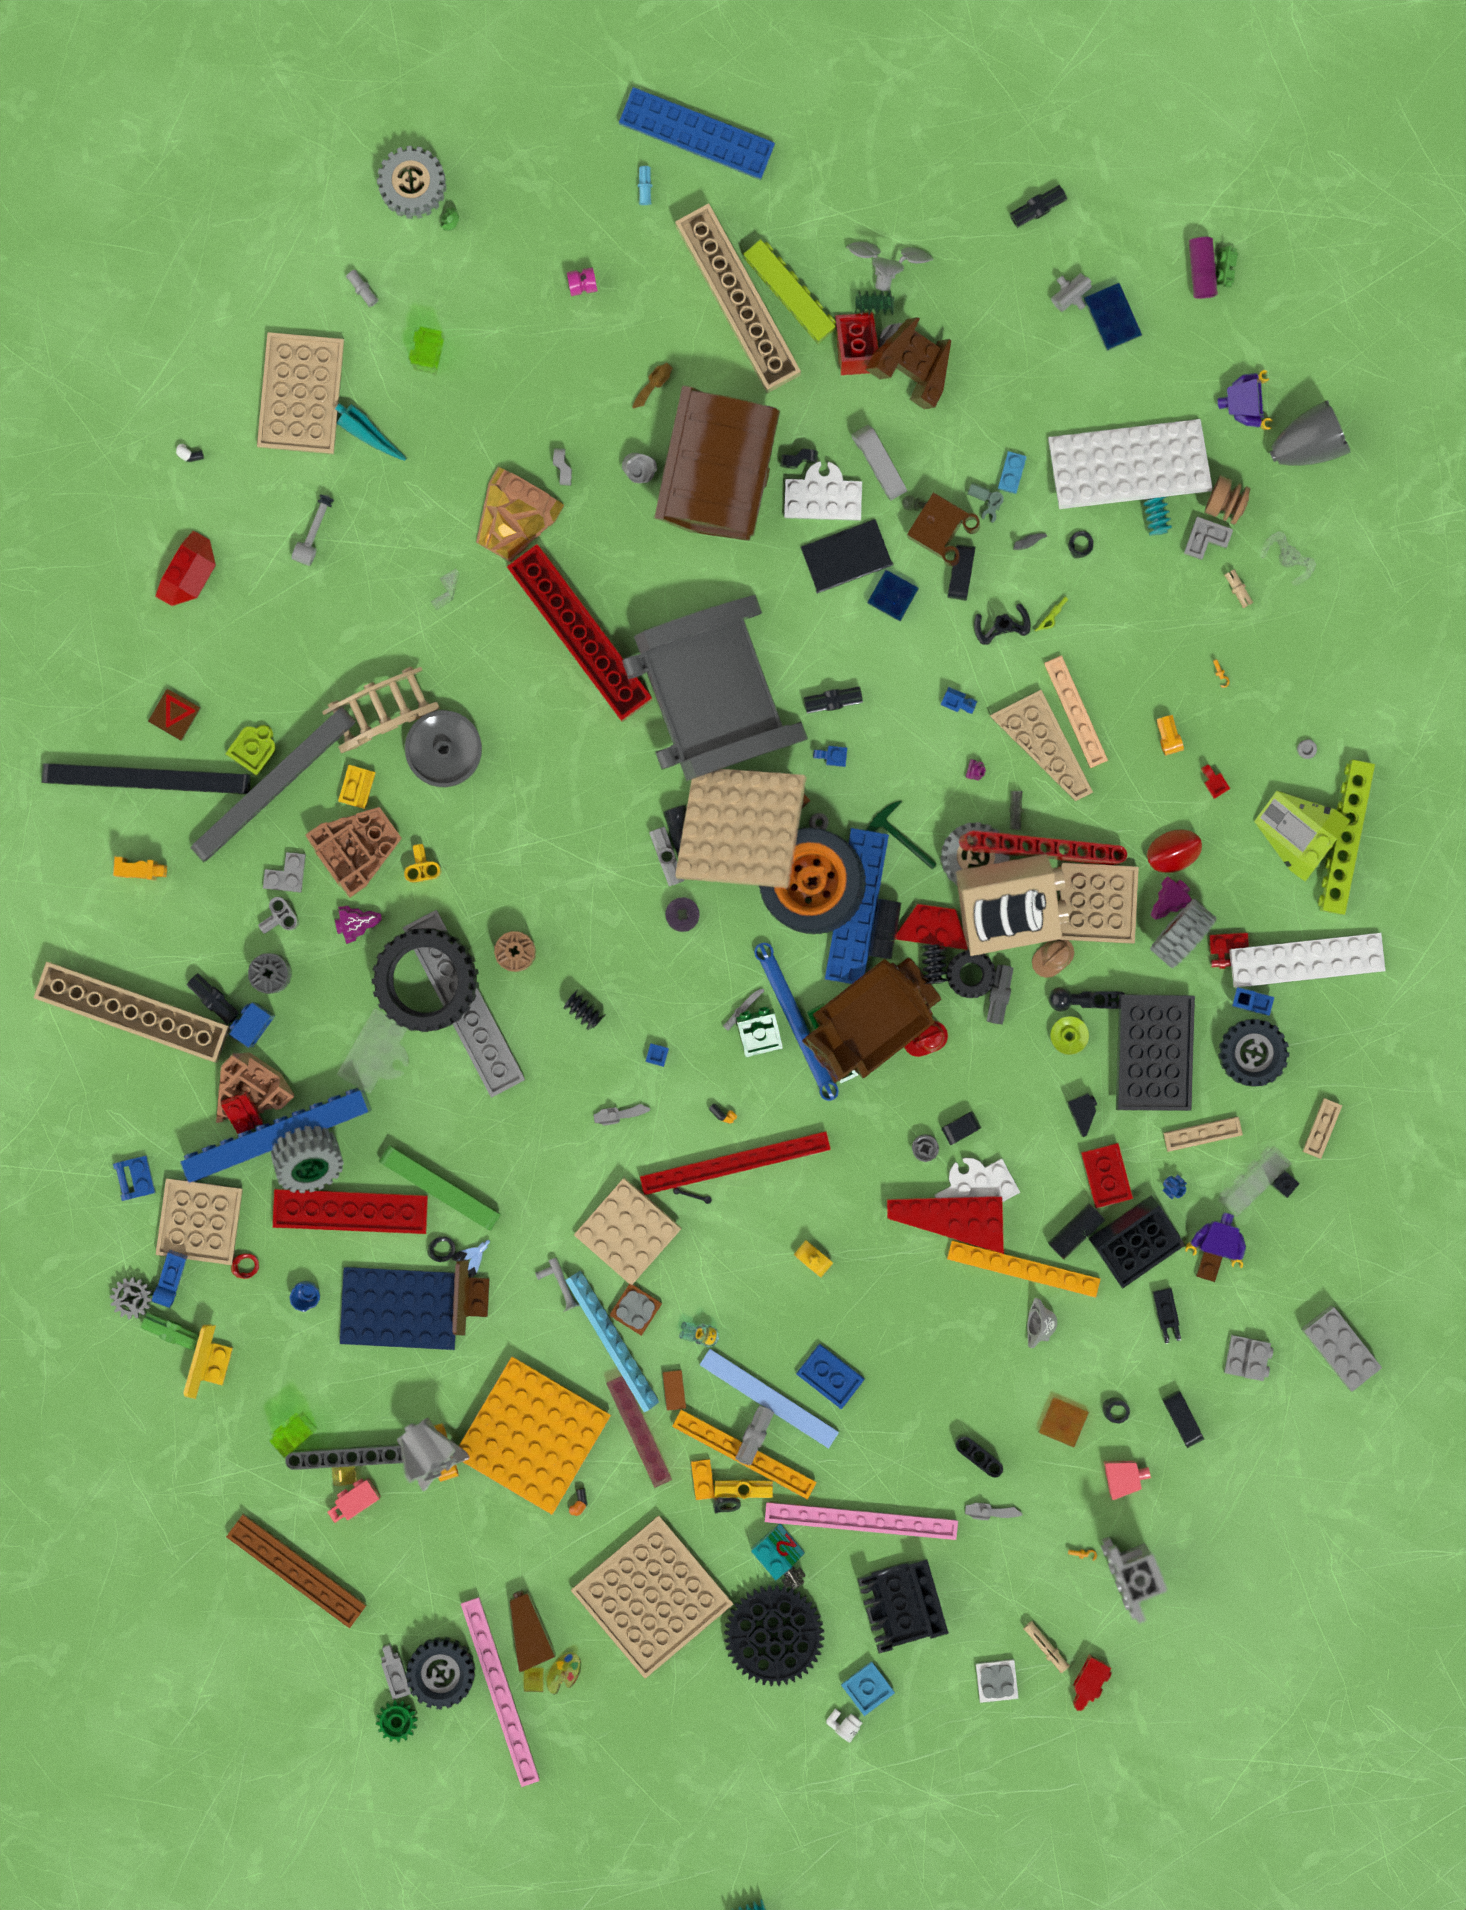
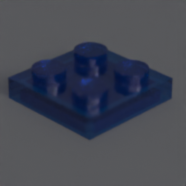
[867,570,919,622]

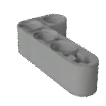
[851,425,907,501]

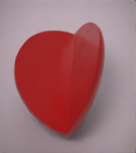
[1147,829,1202,873]

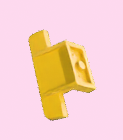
[184,1324,233,1399]

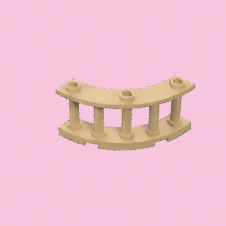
[323,667,440,753]

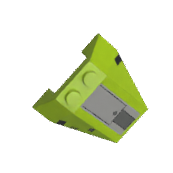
[1254,791,1351,882]

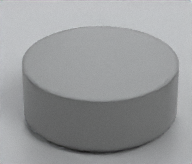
[1297,740,1317,759]

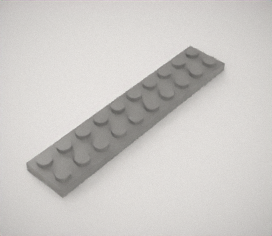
[402,910,525,1098]

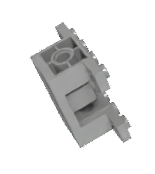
[1101,1537,1168,1623]

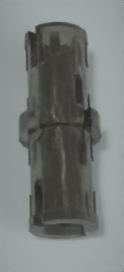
[1008,791,1024,830]

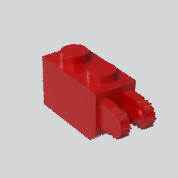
[1073,1654,1112,1712]

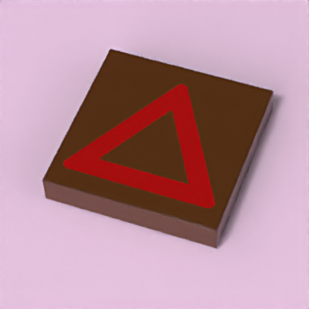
[148,689,201,741]

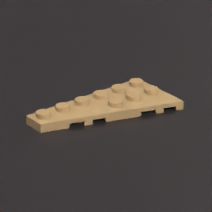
[990,690,1093,801]

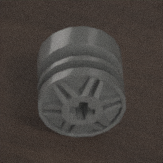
[248,953,292,994]

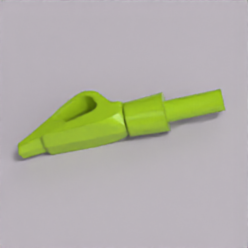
[1034,597,1069,632]

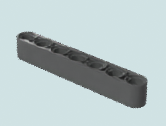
[285,1444,403,1470]

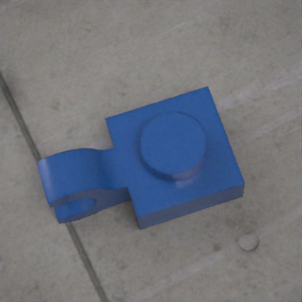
[941,687,977,714]
[813,746,847,767]

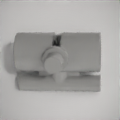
[1051,273,1092,312]

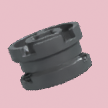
[912,1134,939,1162]

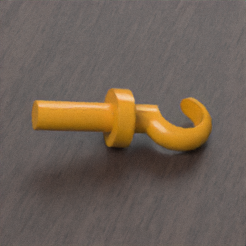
[1213,659,1230,688]
[1068,1549,1097,1561]

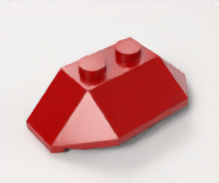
[155,530,216,606]

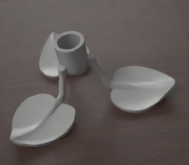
[846,242,934,291]

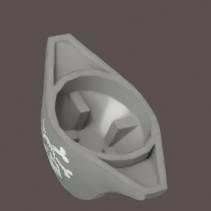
[1027,1298,1057,1348]

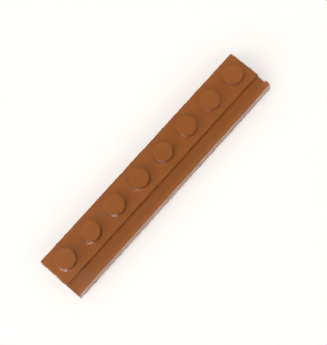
[226,1513,367,1629]

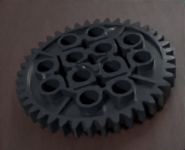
[724,1584,825,1686]

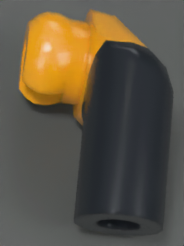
[709,1103,737,1124]

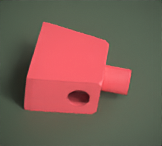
[1104,1461,1151,1500]

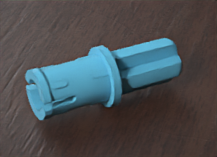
[638,166,653,205]

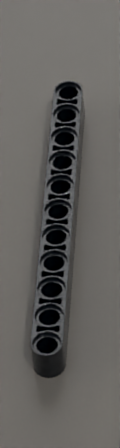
[41,763,251,794]

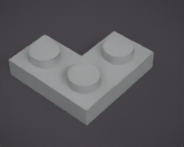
[1184,517,1233,560]
[263,852,306,893]

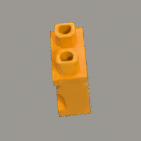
[113,857,167,881]

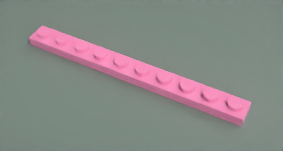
[765,1502,958,1540]
[461,1597,540,1787]

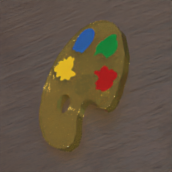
[547,1653,581,1694]

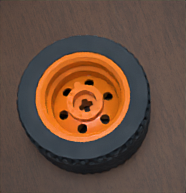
[759,827,866,935]

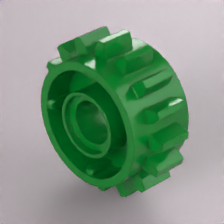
[376,1699,418,1743]

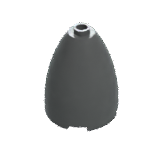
[1270,400,1351,466]

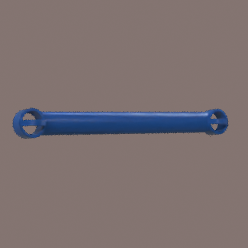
[754,943,839,1101]

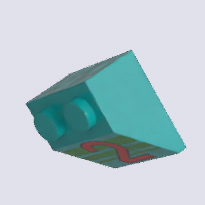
[751,1523,805,1581]

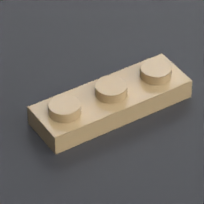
[1302,1098,1342,1159]

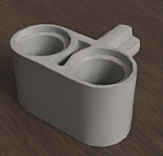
[258,897,299,933]

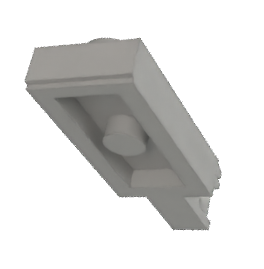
[381,1643,411,1700]

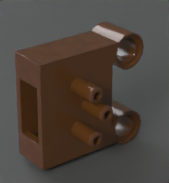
[907,492,980,566]

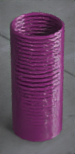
[1189,237,1218,299]

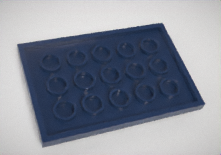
[340,1267,456,1350]

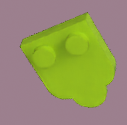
[225,725,276,776]

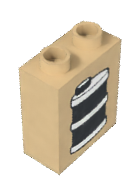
[956,854,1069,956]

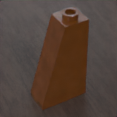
[510,1590,556,1672]

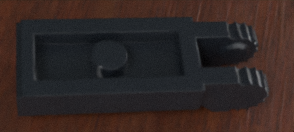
[1152,1287,1181,1344]

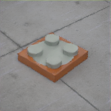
[609,1284,662,1336]

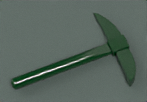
[866,801,937,869]

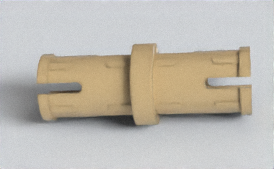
[1224,569,1254,608]

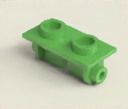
[1216,246,1238,288]

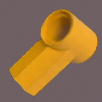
[1156,715,1184,756]

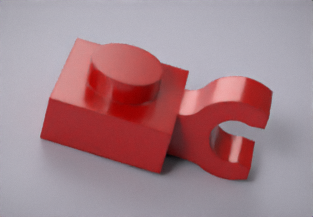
[1201,764,1230,799]

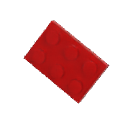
[1081,1143,1133,1208]

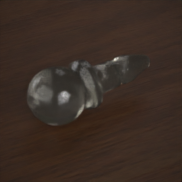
[902,495,927,511]

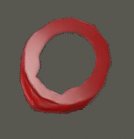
[231,1254,259,1279]

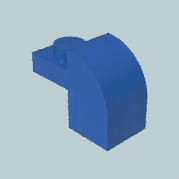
[1232,987,1274,1016]

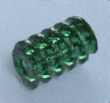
[855,290,894,315]

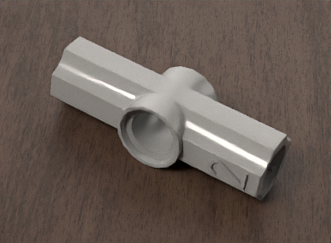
[649,827,684,886]
[735,1406,774,1466]

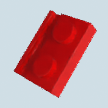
[221,1091,263,1134]

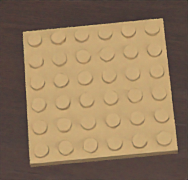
[675,769,806,888]
[571,1515,733,1679]

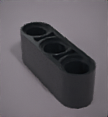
[947,543,976,601]
[1162,1390,1205,1449]
[955,1435,1003,1478]

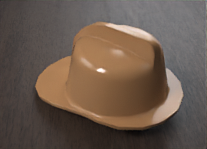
[1032,940,1075,978]

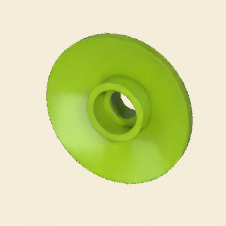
[1050,1016,1089,1055]

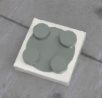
[976,1659,1019,1703]

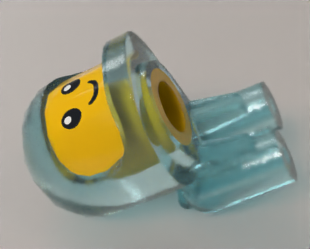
[679,1322,720,1347]

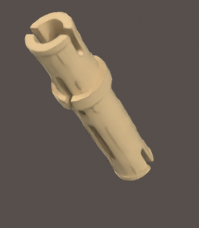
[1023,1621,1070,1673]

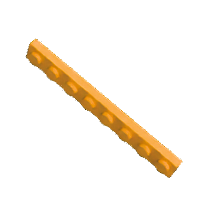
[947,1240,1101,1297]
[672,1409,817,1500]

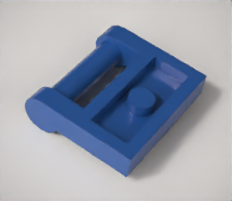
[113,1156,156,1201]

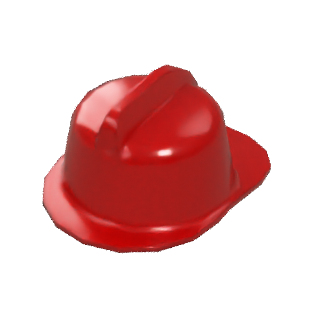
[904,1021,948,1057]

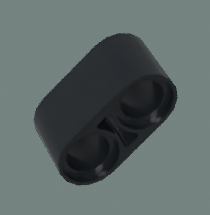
[941,1111,982,1145]

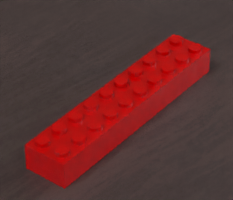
[507,544,653,722]

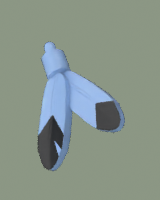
[452,1240,490,1277]

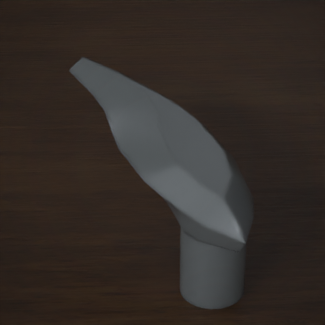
[1013,533,1047,550]

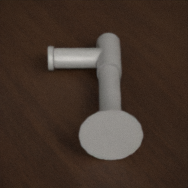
[535,1258,580,1312]

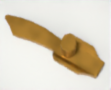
[632,362,673,409]

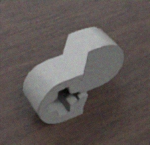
[553,448,572,486]

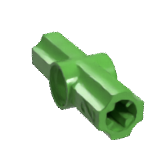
[141,1312,199,1351]

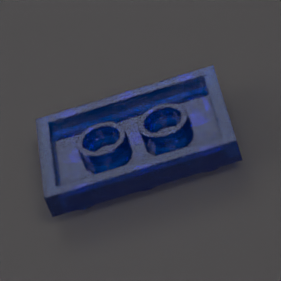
[1084,282,1142,351]

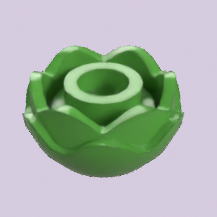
[440,207,459,231]

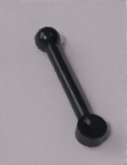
[673,1187,712,1204]

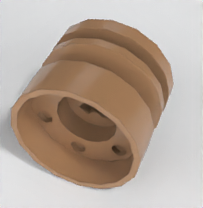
[1204,475,1251,525]
[494,931,536,972]

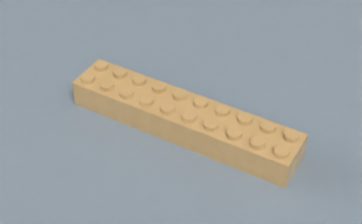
[675,203,801,394]
[34,962,231,1063]

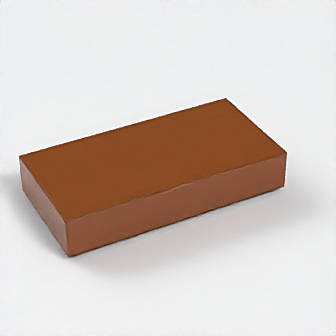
[663,1370,686,1411]

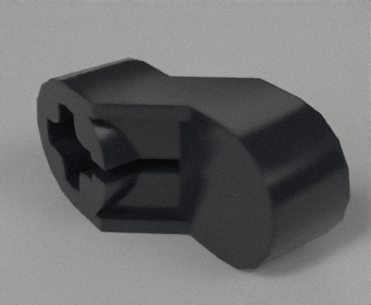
[780,448,818,469]

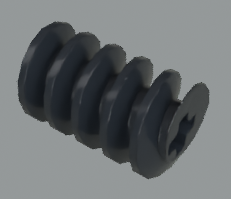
[921,945,947,984]
[563,989,606,1030]

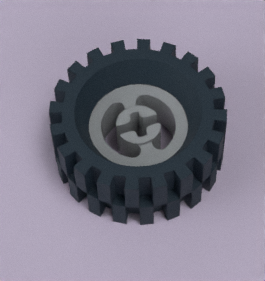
[1218,1019,1290,1087]
[406,1637,476,1709]

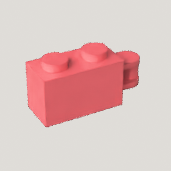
[327,1478,381,1523]

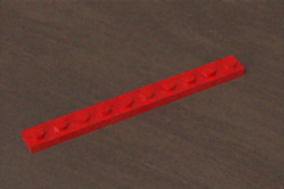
[640,1131,831,1195]

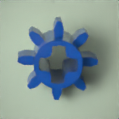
[1163,1174,1187,1199]

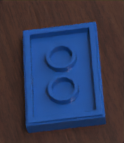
[796,1343,865,1409]

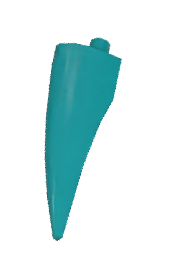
[335,403,407,461]

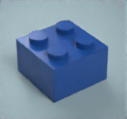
[230,1003,275,1048]

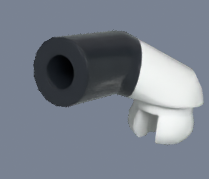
[176,444,204,462]

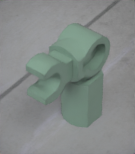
[967,482,1004,523]

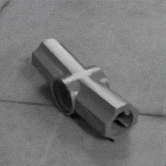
[986,965,1014,1025]

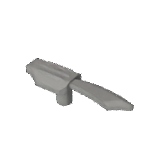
[594,1104,650,1126]
[965,1502,1022,1520]

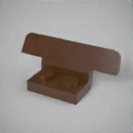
[452,1259,490,1336]

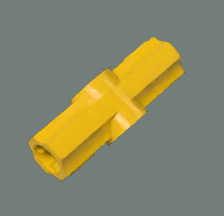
[715,1479,773,1499]

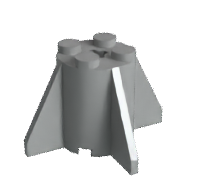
[397,1418,470,1491]

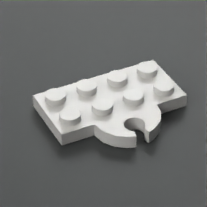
[784,462,862,521]
[934,1158,1020,1202]

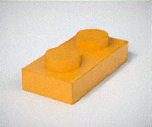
[691,1459,715,1500]

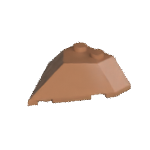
[216,1053,294,1123]

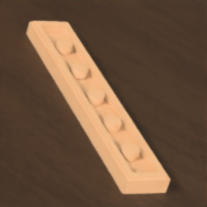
[1044,655,1108,768]

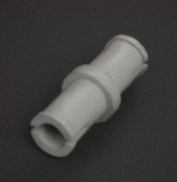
[346,270,379,307]

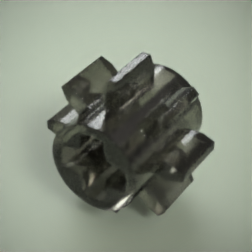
[782,1566,805,1590]

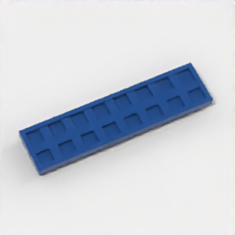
[619,87,775,180]
[825,828,889,984]

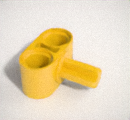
[404,844,442,883]
[793,1240,833,1278]

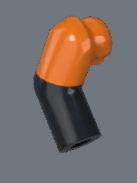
[569,1488,588,1516]

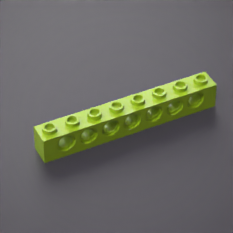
[1318,760,1375,915]

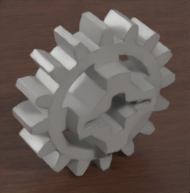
[110,1277,152,1319]

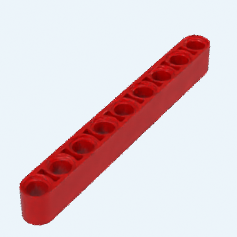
[959,831,1128,865]

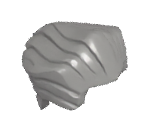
[622,453,657,483]

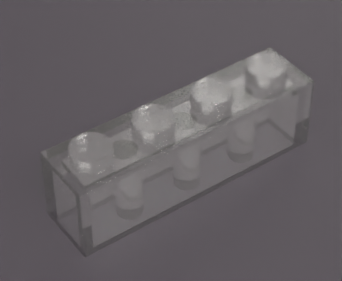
[1218,1146,1292,1217]

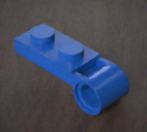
[152,1250,188,1308]

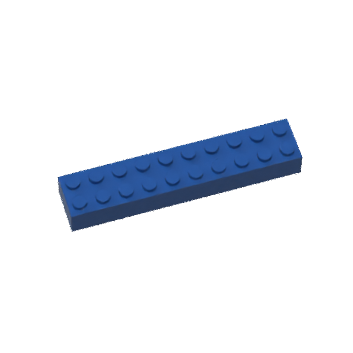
[180,1088,372,1183]

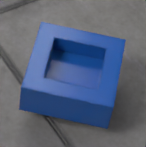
[645,1043,669,1067]

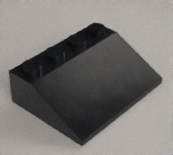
[1088,1195,1185,1289]

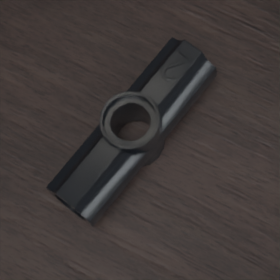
[1009,185,1068,229]
[804,686,863,714]
[186,973,239,1025]

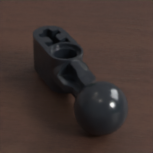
[1048,987,1125,1012]

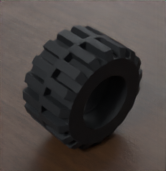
[947,950,996,998]

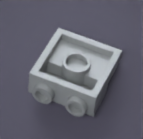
[1224,1335,1273,1381]

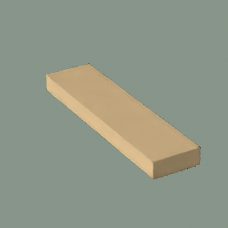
[1163,1116,1243,1152]

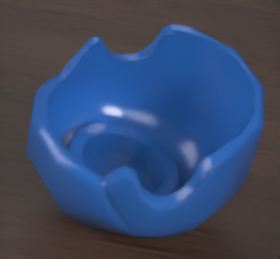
[289,1281,321,1312]

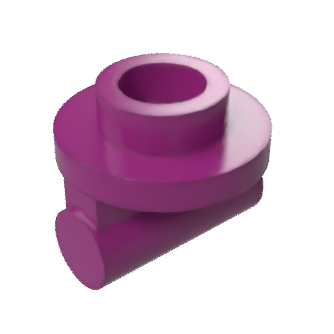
[965,759,986,781]

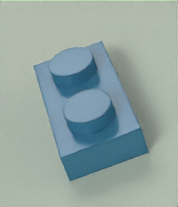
[998,451,1027,494]

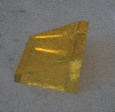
[332,1466,356,1486]
[524,1668,544,1692]

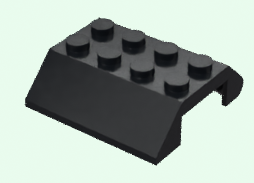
[857,1559,949,1653]

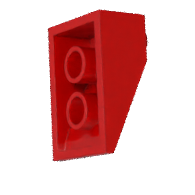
[835,313,878,376]

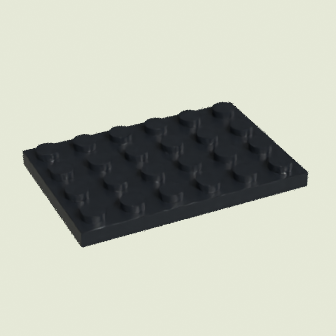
[1116,994,1195,1111]

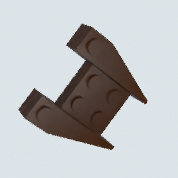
[865,317,952,409]

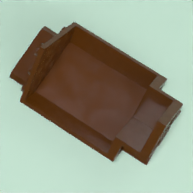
[802,957,942,1083]

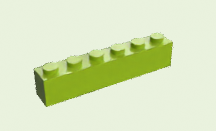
[743,239,836,344]

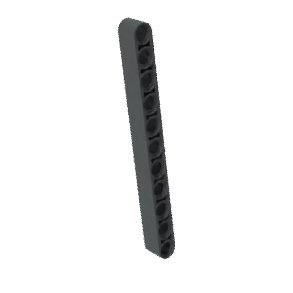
[190,707,356,862]

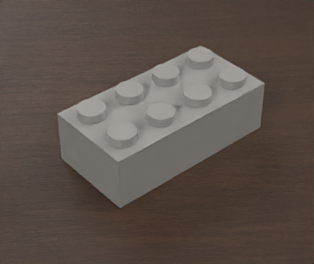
[1301,1306,1382,1392]

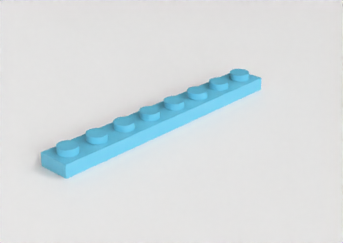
[565,1270,659,1412]

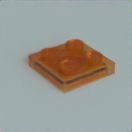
[1038,1397,1089,1448]

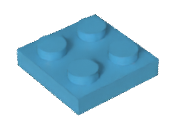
[841,1661,895,1716]

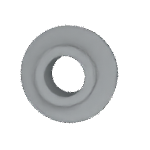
[809,813,828,829]

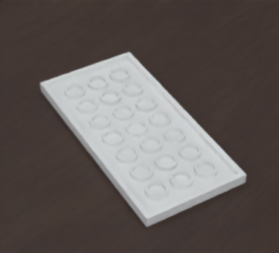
[1048,419,1212,509]

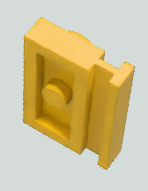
[338,765,376,809]

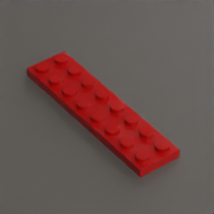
[272,1189,428,1234]

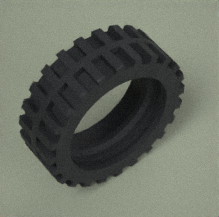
[371,928,479,1032]

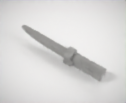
[723,989,764,1031]

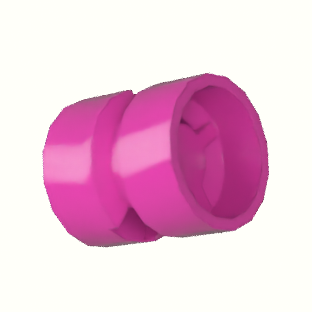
[567,267,598,296]

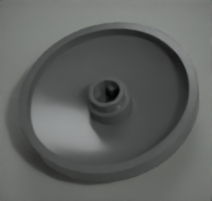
[405,710,482,788]

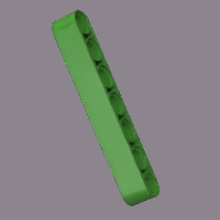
[379,1145,501,1231]

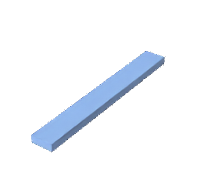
[700,1349,839,1449]

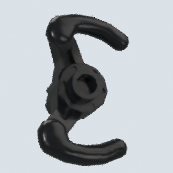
[974,603,1031,645]

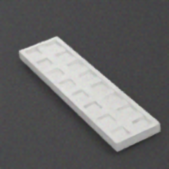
[1229,933,1385,988]

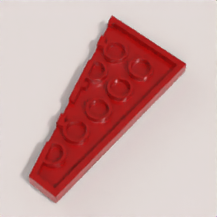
[887,1196,1004,1254]

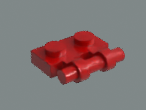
[1209,933,1249,969]

